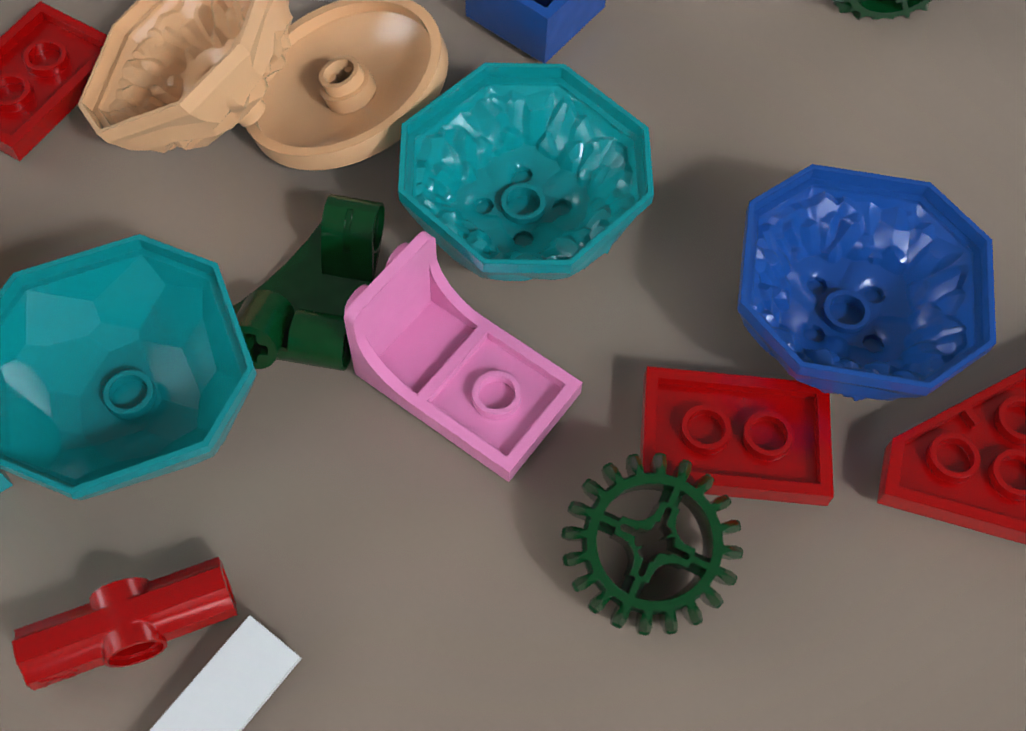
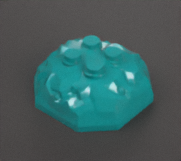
[398,63,654,281]

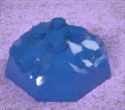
[737,164,996,401]

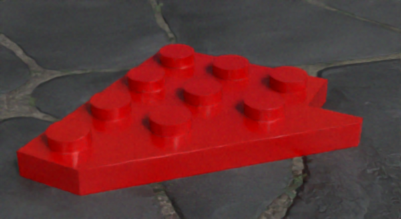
[877,367,1026,545]

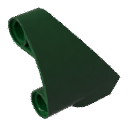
[233,194,385,371]

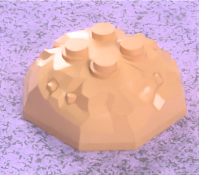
[77,0,293,153]

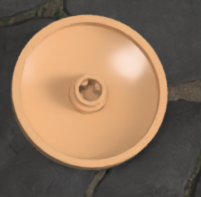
[246,0,448,171]

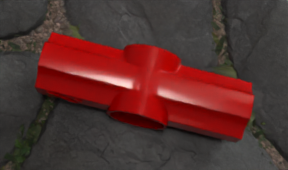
[12,556,238,691]

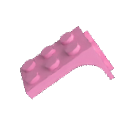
[344,231,583,482]

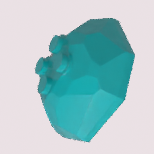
[0,234,257,501]

